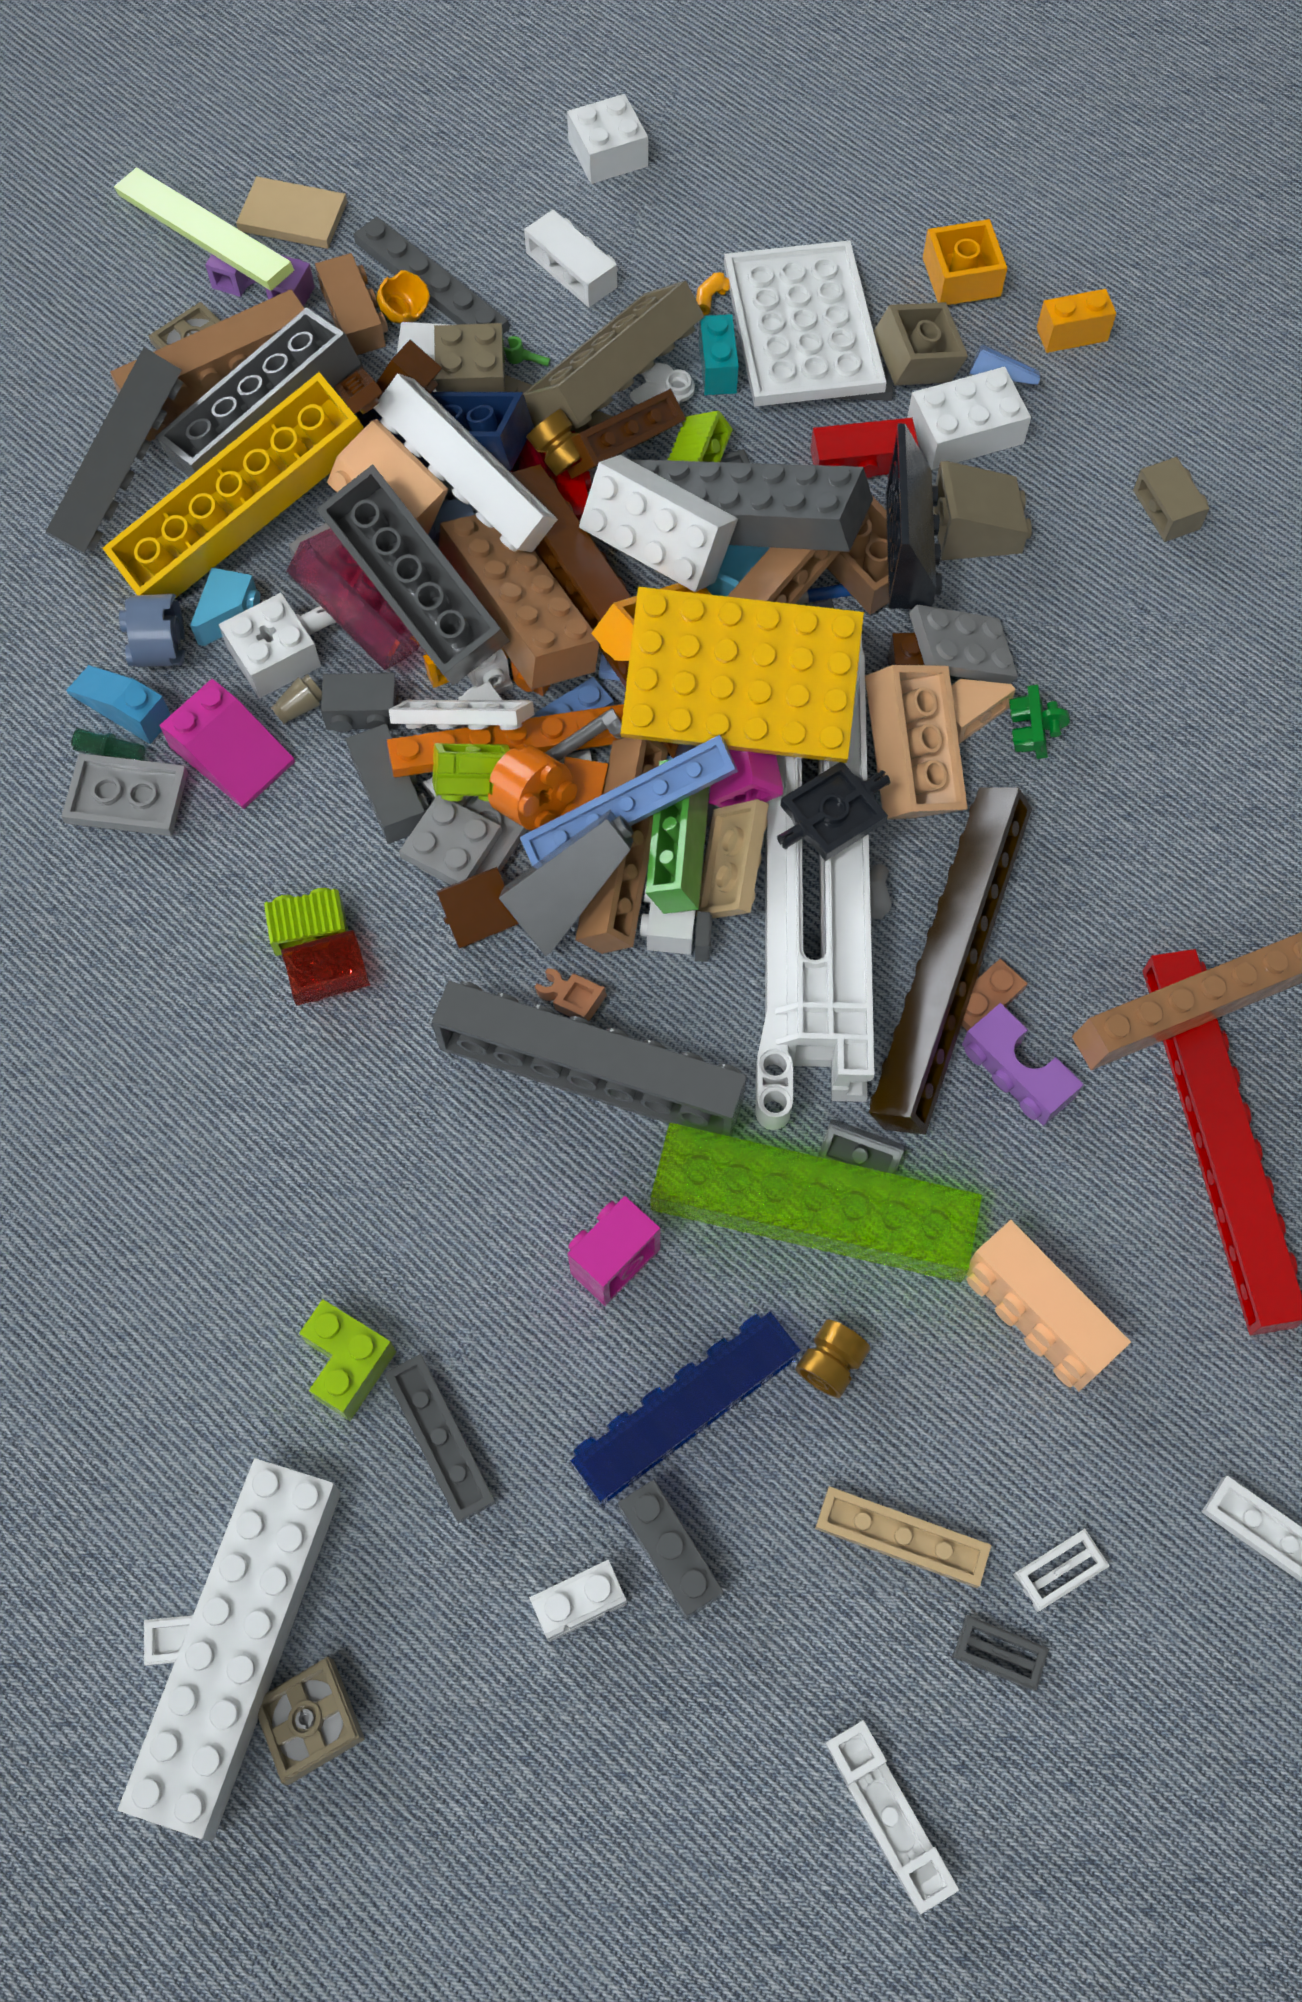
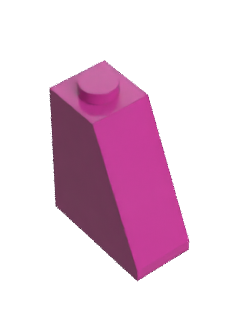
[709,750,783,808]

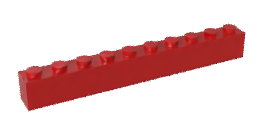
[1143,949,1302,1336]

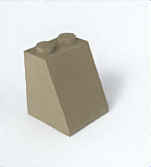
[933,461,1032,560]

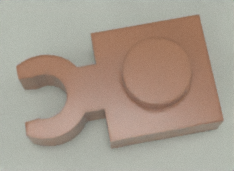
[535,968,607,1021]

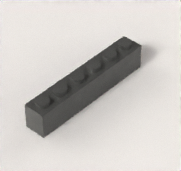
[45,347,183,555]

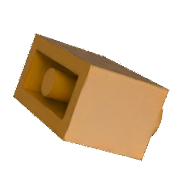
[1037,289,1117,353]

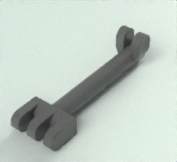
[545,708,623,761]

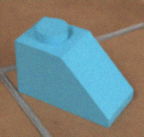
[190,568,260,646]

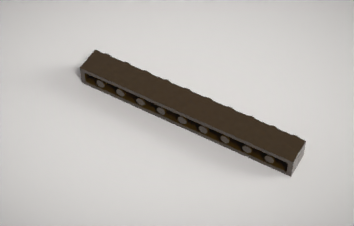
[868,787,1032,1135]

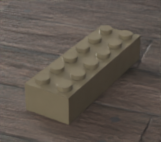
[524,280,704,428]

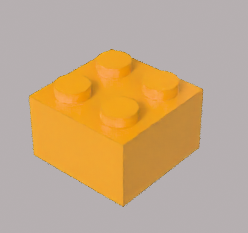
[923,219,1007,305]

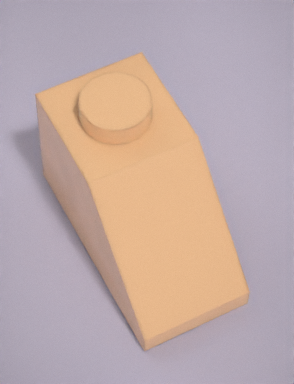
[951,679,1016,744]

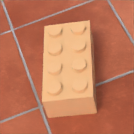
[964,1220,1131,1391]

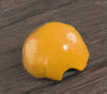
[376,270,430,324]

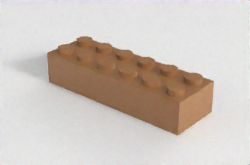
[110,289,305,441]
[439,515,599,690]

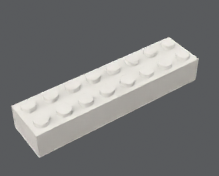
[117,1458,341,1841]

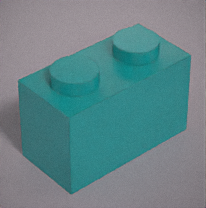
[699,314,739,395]

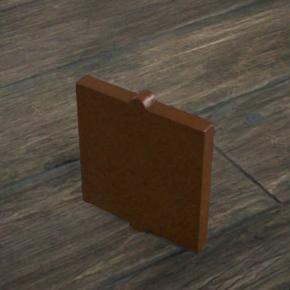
[436,867,519,949]

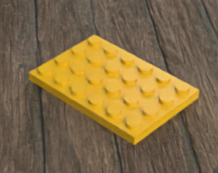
[620,587,864,763]

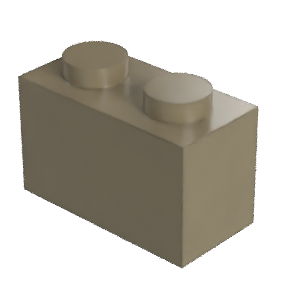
[1133,457,1210,542]

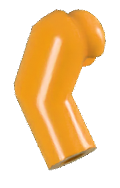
[696,272,730,316]

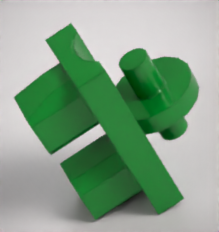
[1009,684,1070,759]

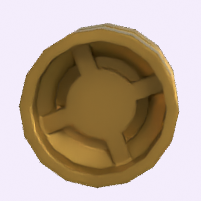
[526,409,581,476]
[795,1320,871,1398]

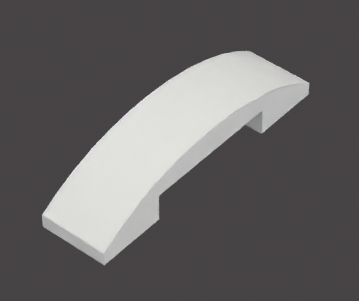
[825,1720,959,1915]

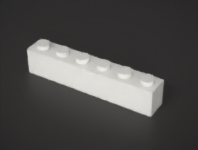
[374,374,558,552]

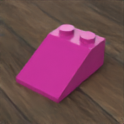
[159,679,295,809]

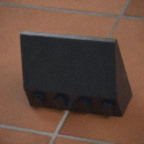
[885,423,942,609]

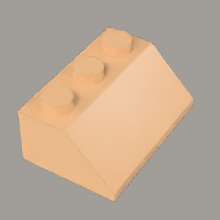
[327,419,448,534]

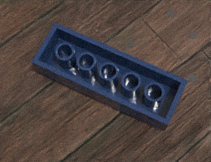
[338,392,534,471]

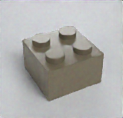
[873,302,968,386]
[434,323,506,392]

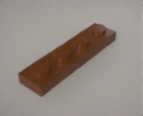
[335,367,383,414]

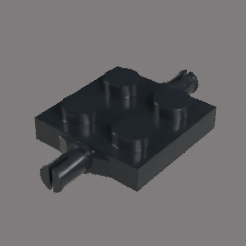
[777,762,890,861]

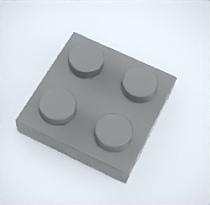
[399,795,502,885]

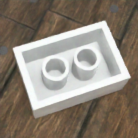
[907,367,1031,470]

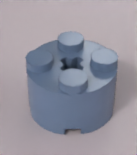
[119,594,185,668]

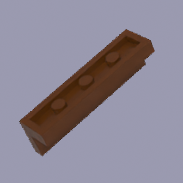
[567,388,686,479]

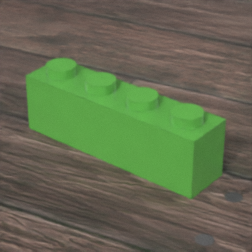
[645,759,710,914]

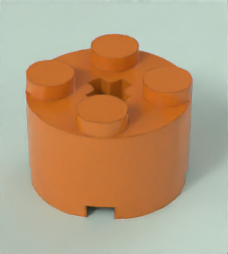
[488,745,577,831]

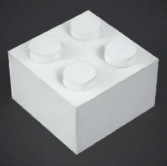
[567,94,648,184]

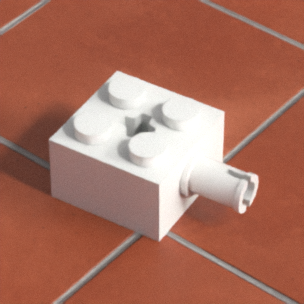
[218,593,337,698]

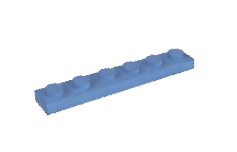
[520,735,738,866]

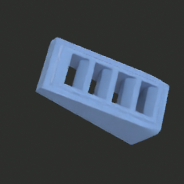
[969,345,1041,385]

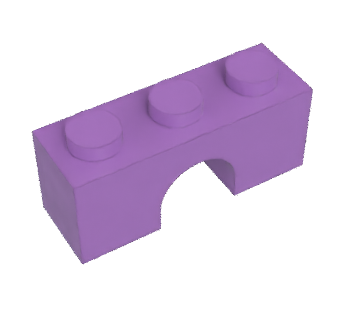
[205,254,315,307]
[962,1003,1084,1126]

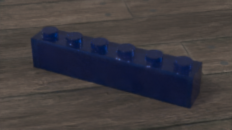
[570,1311,801,1507]

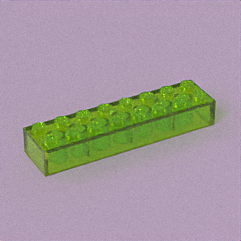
[650,1122,982,1283]

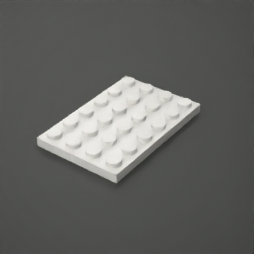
[724,240,886,407]

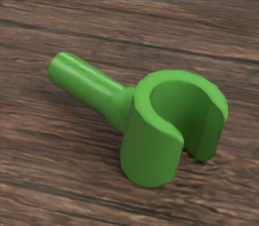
[504,336,551,367]

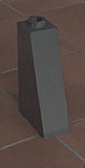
[499,809,634,957]

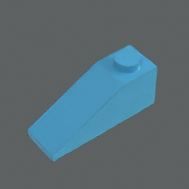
[66,665,171,744]

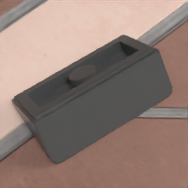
[817,1119,905,1187]

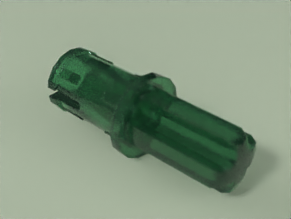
[71,728,146,761]

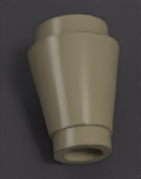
[270,674,322,724]

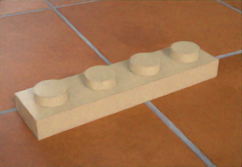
[815,1486,991,1588]

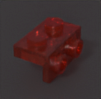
[281,930,370,1006]

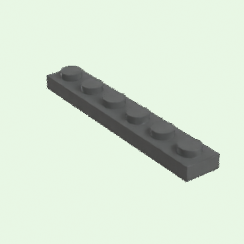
[353,216,509,334]

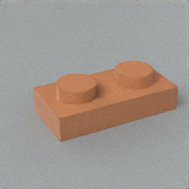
[961,958,1028,1031]

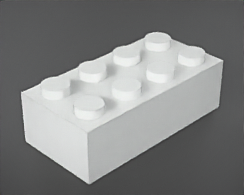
[579,455,738,592]

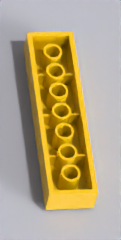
[102,372,364,598]

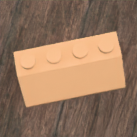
[865,665,968,820]

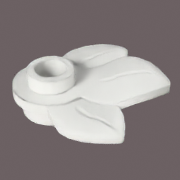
[629,363,695,405]

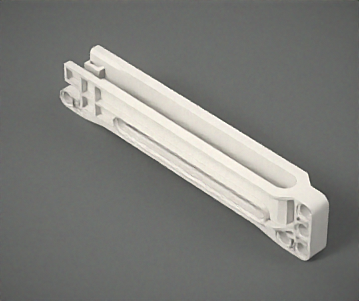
[755,634,874,1130]

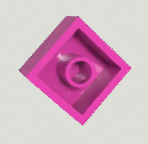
[567,1196,660,1306]

